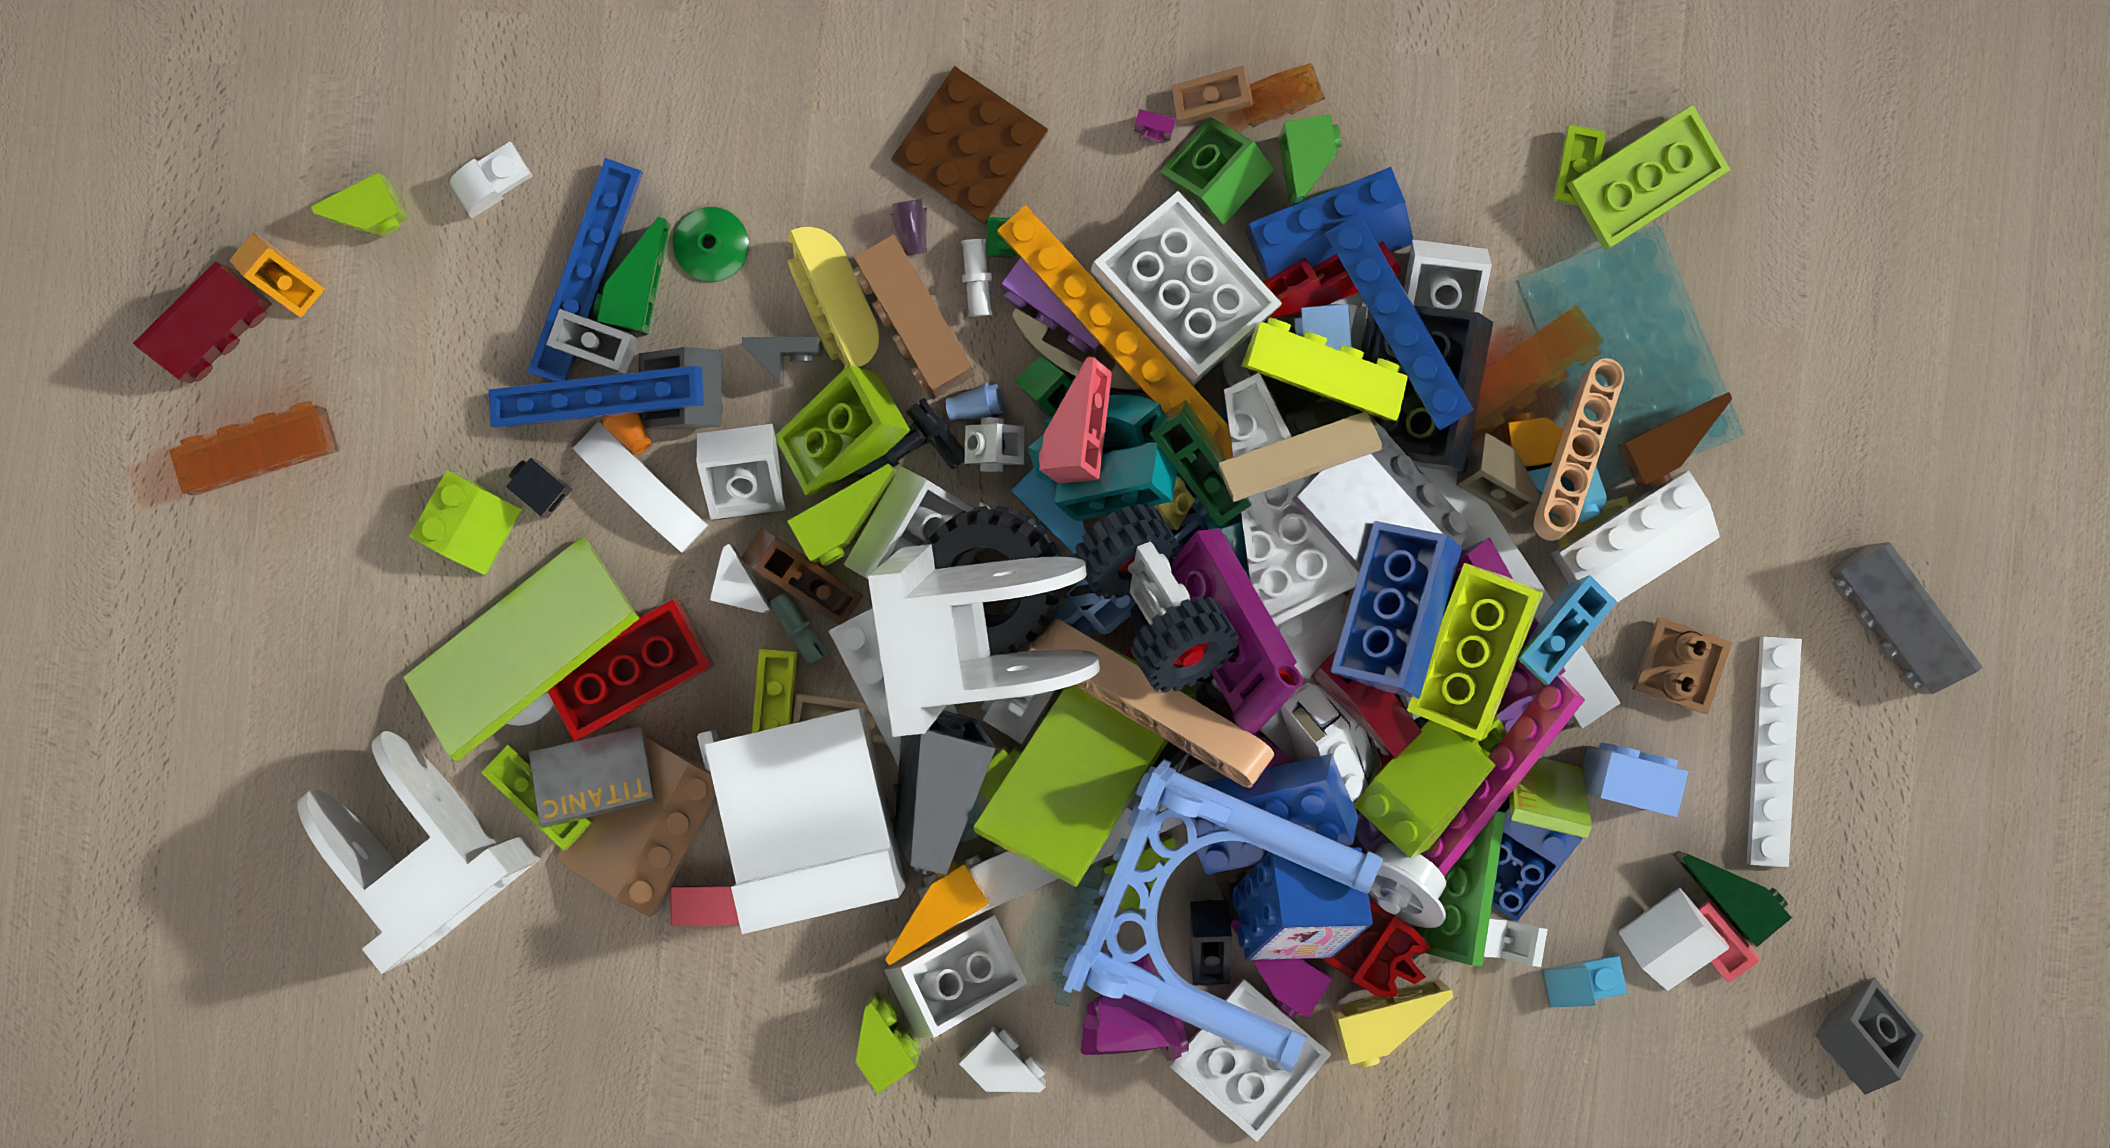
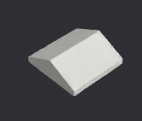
[1619,887,1729,991]

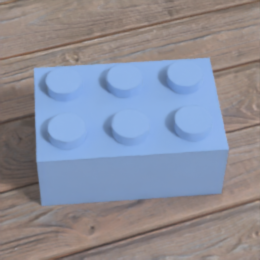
[1582,742,1689,817]

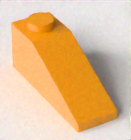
[885,860,990,966]

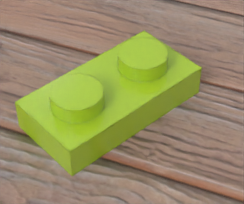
[1553,125,1606,206]

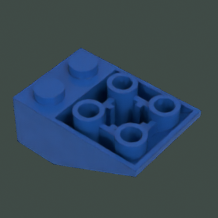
[1492,796,1582,922]

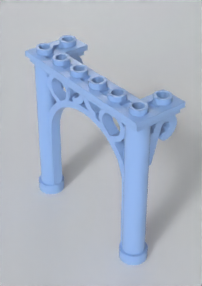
[1062,759,1383,1073]

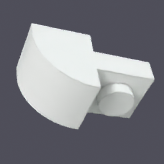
[450,142,533,218]

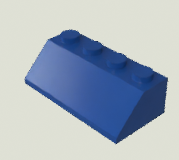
[1246,167,1414,280]
[1330,521,1462,699]

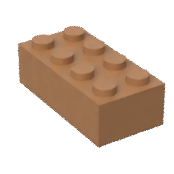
[852,234,975,398]

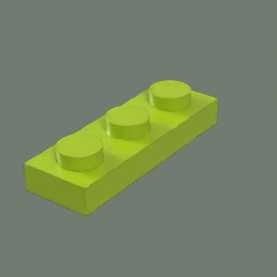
[481,745,592,851]

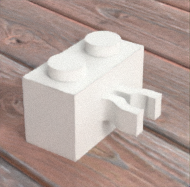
[981,690,1055,744]

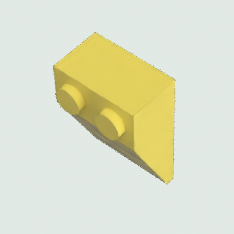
[1330,979,1453,1068]

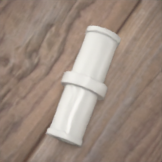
[961,239,992,317]

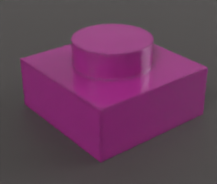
[1134,109,1176,143]

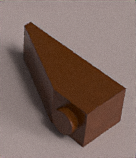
[1617,392,1733,489]
[740,527,863,625]

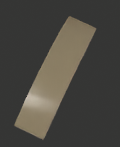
[1012,308,1143,393]

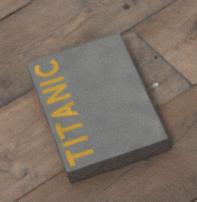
[529,726,656,828]

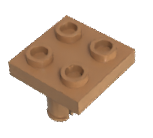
[1632,617,1732,714]

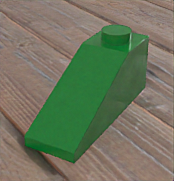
[594,217,671,335]

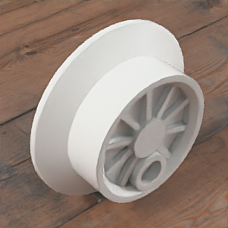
[1368,843,1446,928]

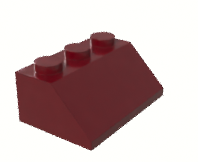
[133,261,272,384]

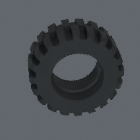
[923,506,1064,656]

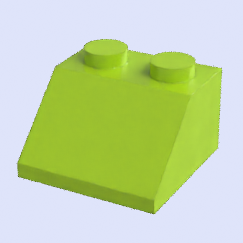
[409,470,523,575]

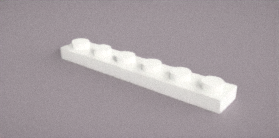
[1747,637,1802,867]

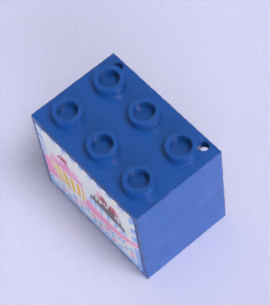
[1232,848,1373,960]

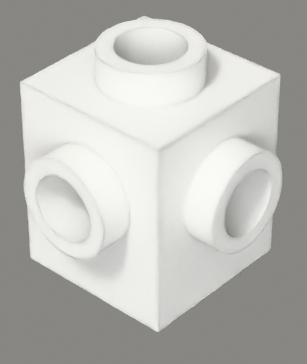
[965,417,1025,473]

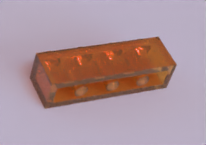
[1474,304,1604,433]
[169,401,339,496]

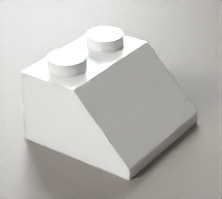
[696,424,786,520]

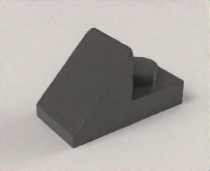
[742,337,822,386]

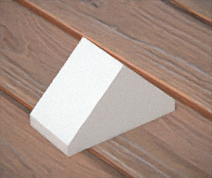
[710,544,772,613]

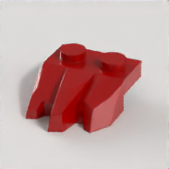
[1321,899,1431,997]

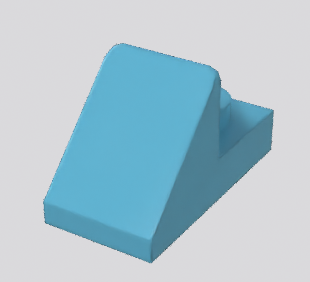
[1542,954,1627,1008]

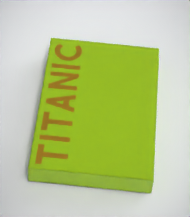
[1509,757,1592,838]

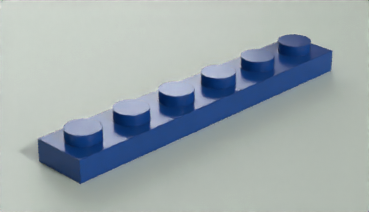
[527,158,643,382]
[1325,213,1474,430]
[489,366,704,428]

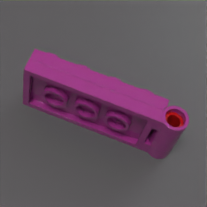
[1170,528,1303,733]

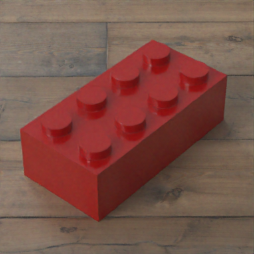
[547,599,716,741]

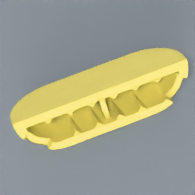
[787,227,879,368]

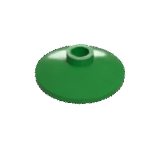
[673,207,749,282]

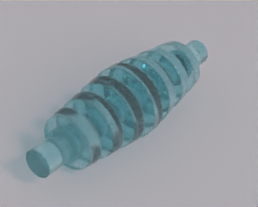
[1052,865,1104,1006]

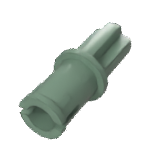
[769,593,828,666]

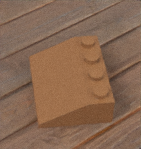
[556,725,717,918]

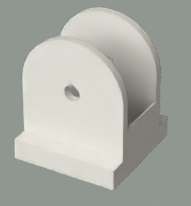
[868,544,1100,737]
[297,731,540,974]

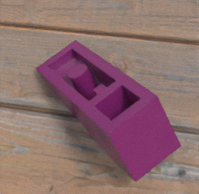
[1230,914,1332,1018]

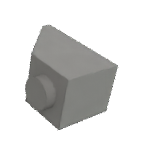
[546,309,639,374]

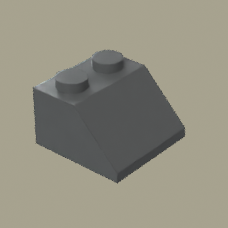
[639,347,723,429]
[1815,977,1924,1095]

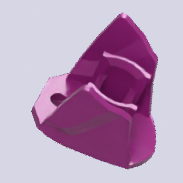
[1080,954,1189,1061]

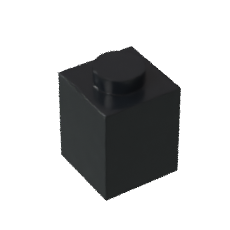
[506,458,573,518]

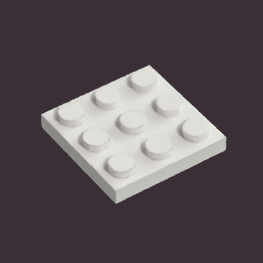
[1169,978,1331,1142]

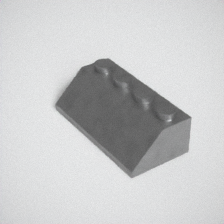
[1829,542,1983,694]

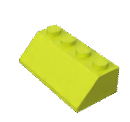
[1241,317,1408,421]
[1407,563,1544,741]

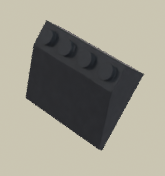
[1348,305,1493,473]

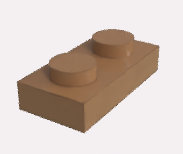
[1171,66,1253,125]

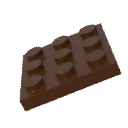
[891,66,1048,225]

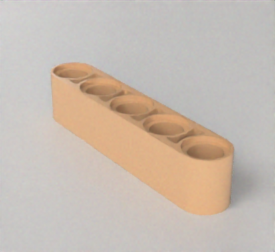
[1533,358,1624,541]

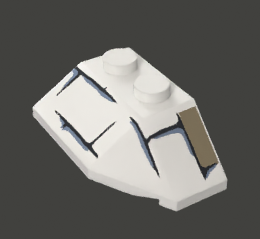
[1280,682,1382,809]

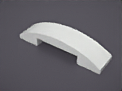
[573,421,709,553]

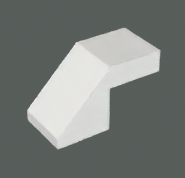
[1484,916,1548,967]

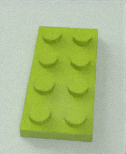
[1566,105,1731,249]

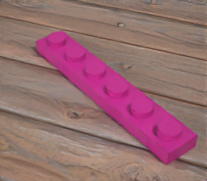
[1420,674,1585,877]

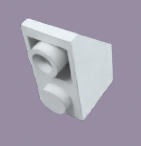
[959,1026,1046,1093]

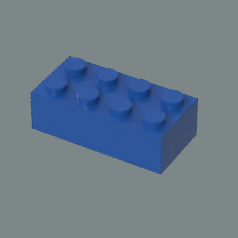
[1183,754,1358,875]

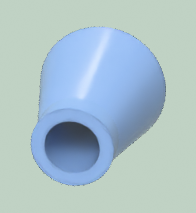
[945,382,1004,421]

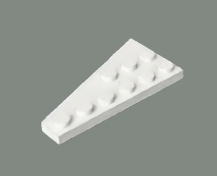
[1224,373,1359,626]

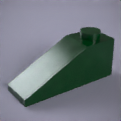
[1150,399,1252,527]
[1673,851,1792,947]

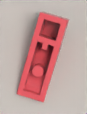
[1039,357,1112,484]

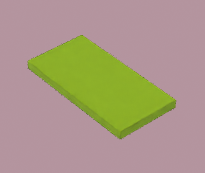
[403,536,639,762]
[974,641,1196,887]

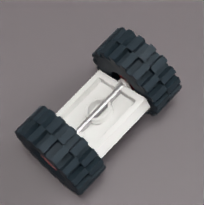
[1074,504,1239,692]

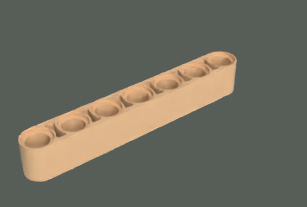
[1029,618,1274,788]

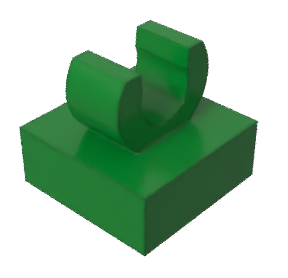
[986,217,1020,258]

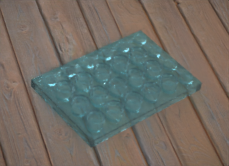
[1516,224,1745,490]

